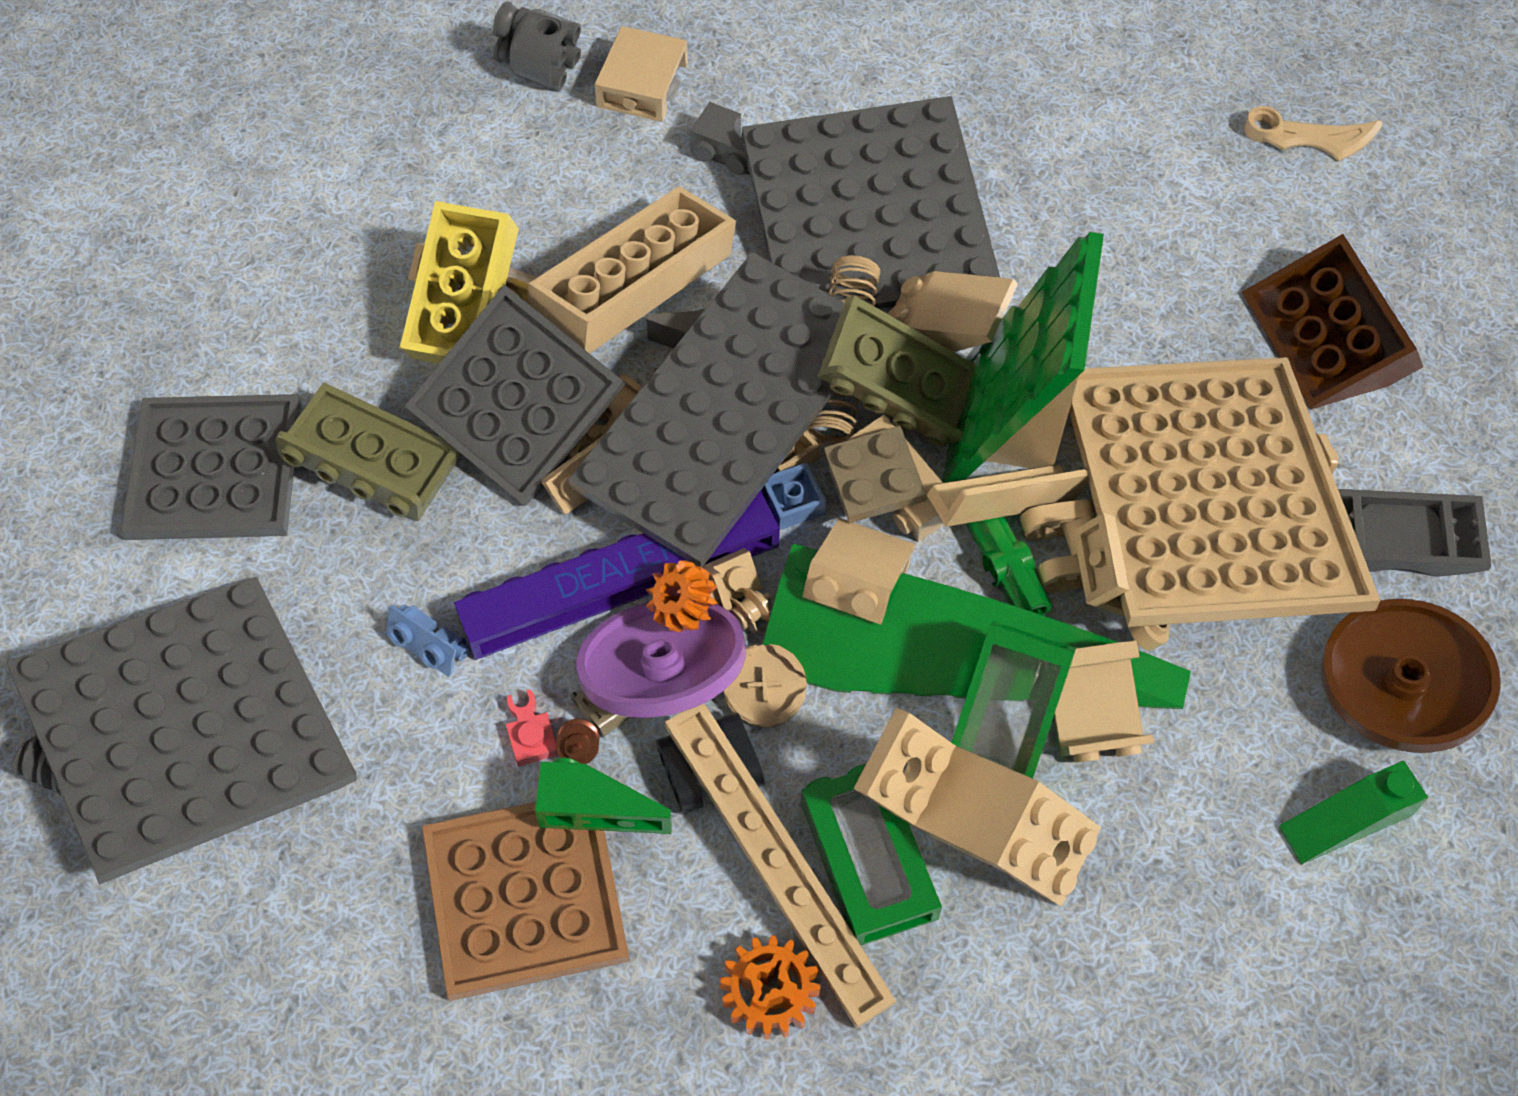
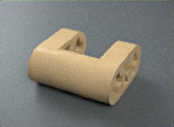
[1020,500,1097,593]

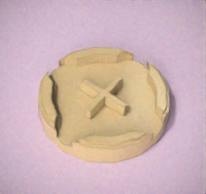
[724,644,807,728]

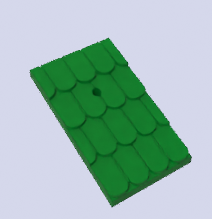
[942,231,1104,483]

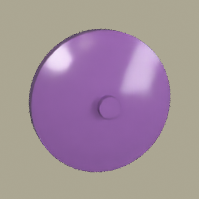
[576,602,746,718]

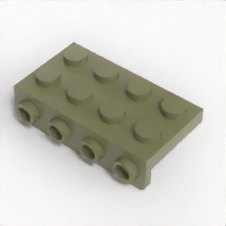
[817,295,976,447]
[275,382,462,522]

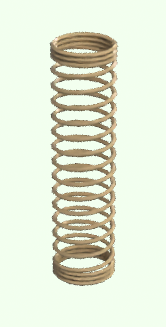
[806,255,880,445]

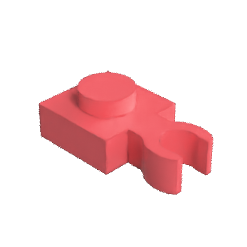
[506,689,558,767]

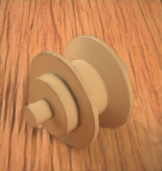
[730,588,772,633]

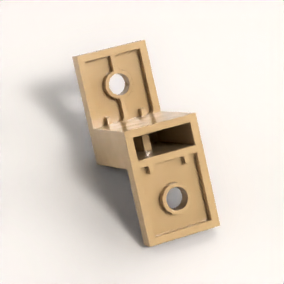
[854,707,1101,907]

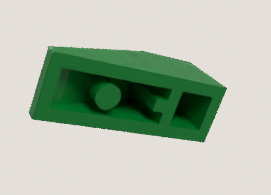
[535,758,672,834]
[1279,760,1429,865]

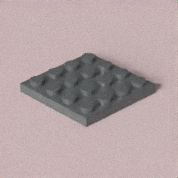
[405,285,626,506]
[121,394,301,540]

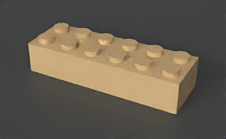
[527,186,736,353]

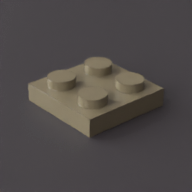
[824,426,926,524]

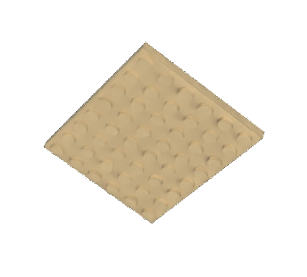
[1069,357,1380,627]

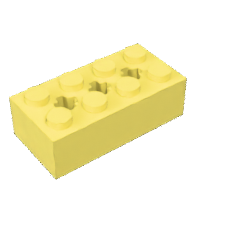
[400,201,519,364]

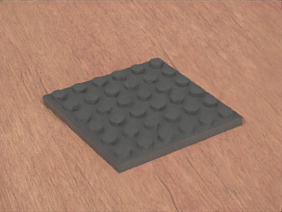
[741,96,1001,309]
[6,576,357,885]

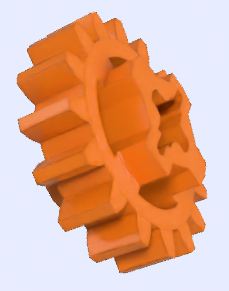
[720,935,820,1040]

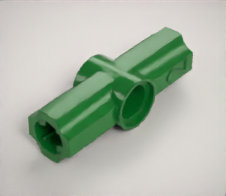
[966,517,1052,616]

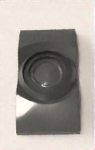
[1338,489,1492,577]

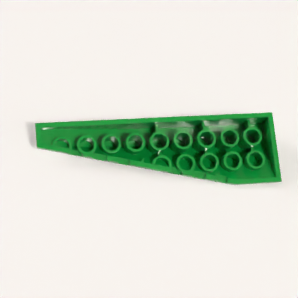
[763,543,1191,710]

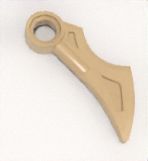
[1244,106,1382,161]

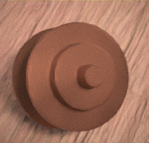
[556,718,599,764]

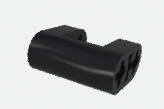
[656,712,765,814]

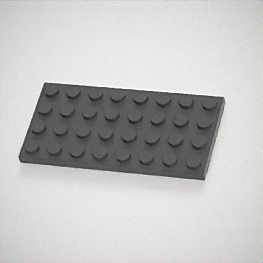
[568,252,844,567]

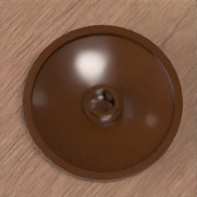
[1321,599,1501,753]

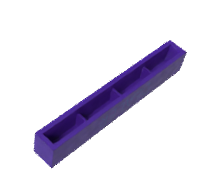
[454,490,780,660]

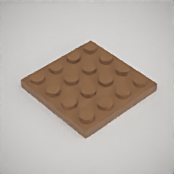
[422,802,630,1001]

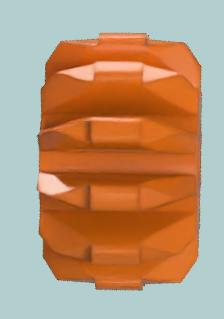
[645,560,718,633]

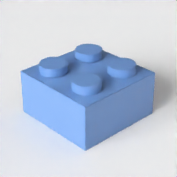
[761,462,826,530]

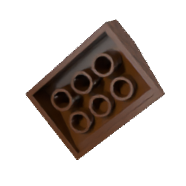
[1242,234,1423,409]

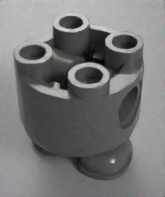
[493,1,581,92]

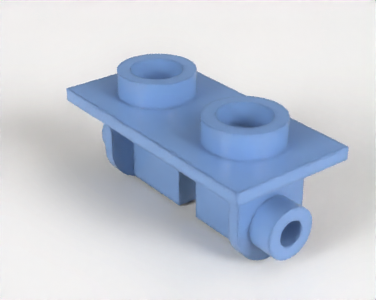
[385,604,470,677]

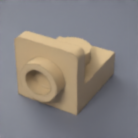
[702,548,762,611]

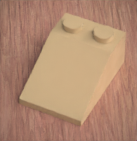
[888,271,1018,352]

